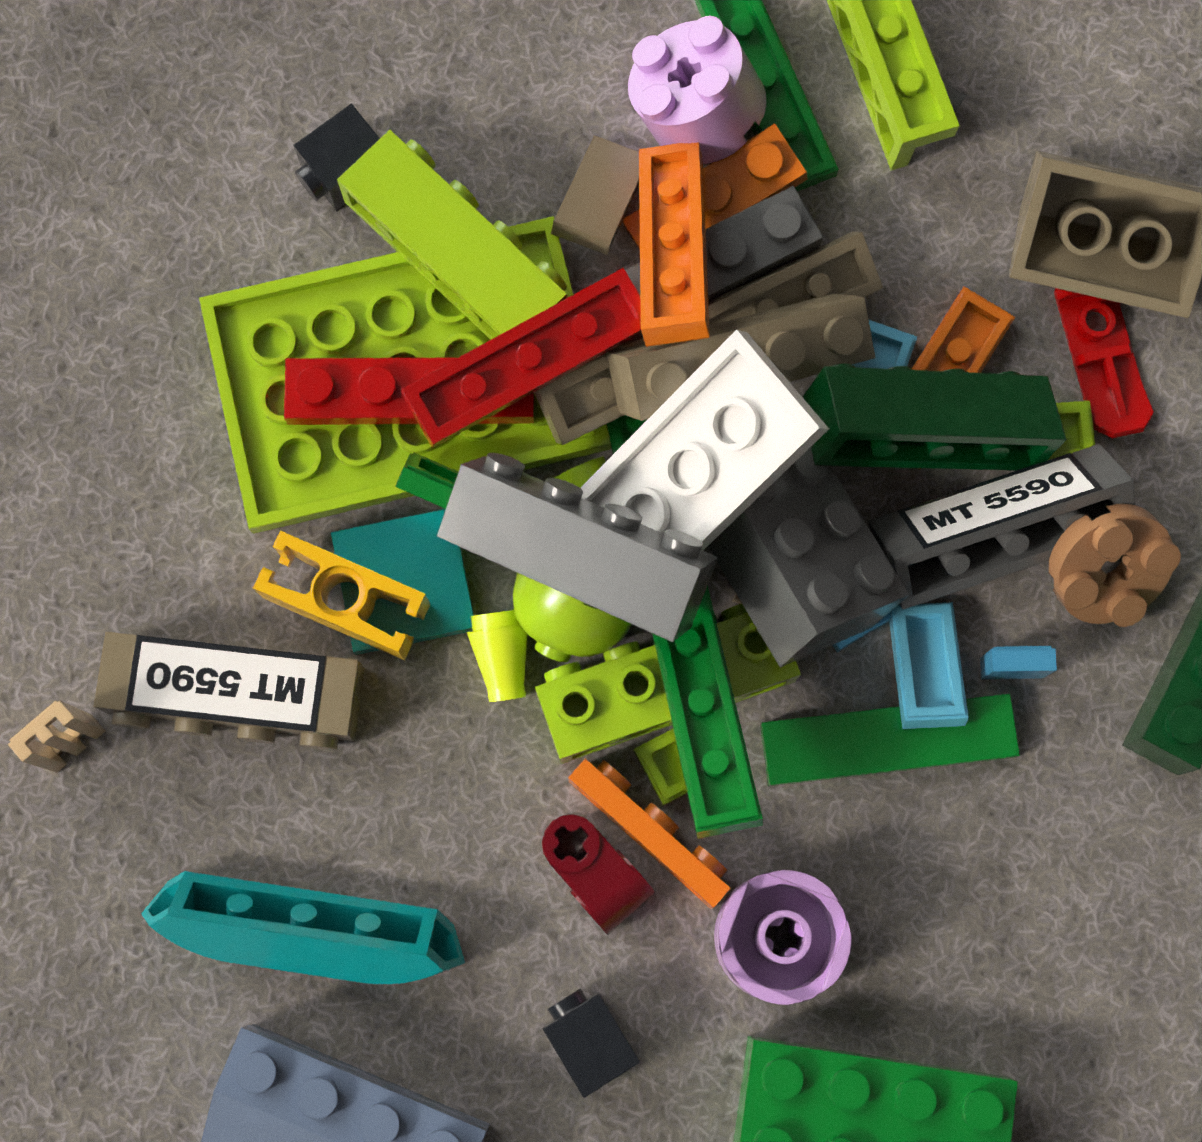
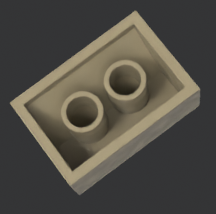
[1009,150,1202,318]

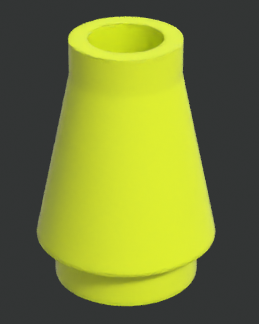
[466,610,528,702]

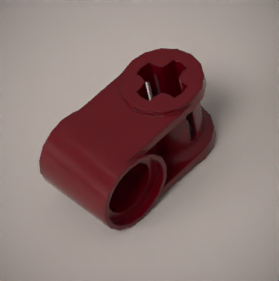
[542,814,656,935]

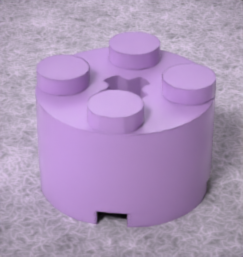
[628,16,766,164]
[714,870,851,1005]

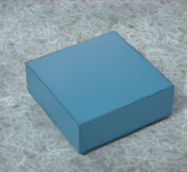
[980,646,1057,679]

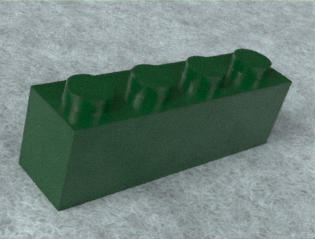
[803,363,1067,471]
[1122,587,1202,775]

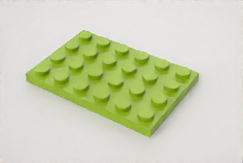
[199,216,611,534]

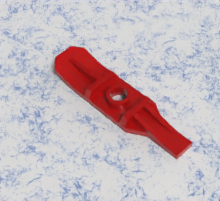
[1054,288,1154,438]

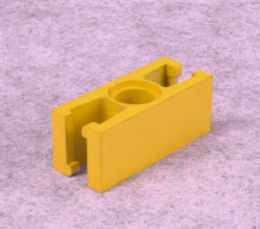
[253,530,431,661]

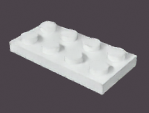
[581,330,829,551]

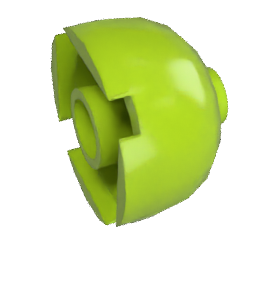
[513,573,632,662]

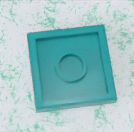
[331,509,474,655]

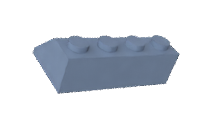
[201,1024,490,1142]

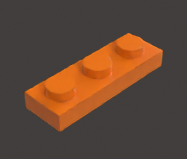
[623,124,807,250]
[568,758,731,909]

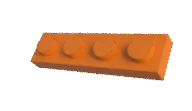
[639,142,710,347]

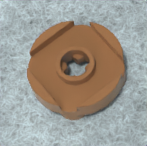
[1049,504,1181,627]

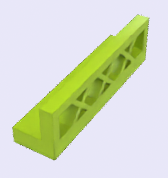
[827,0,960,171]

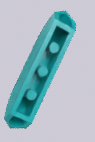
[141,871,465,984]

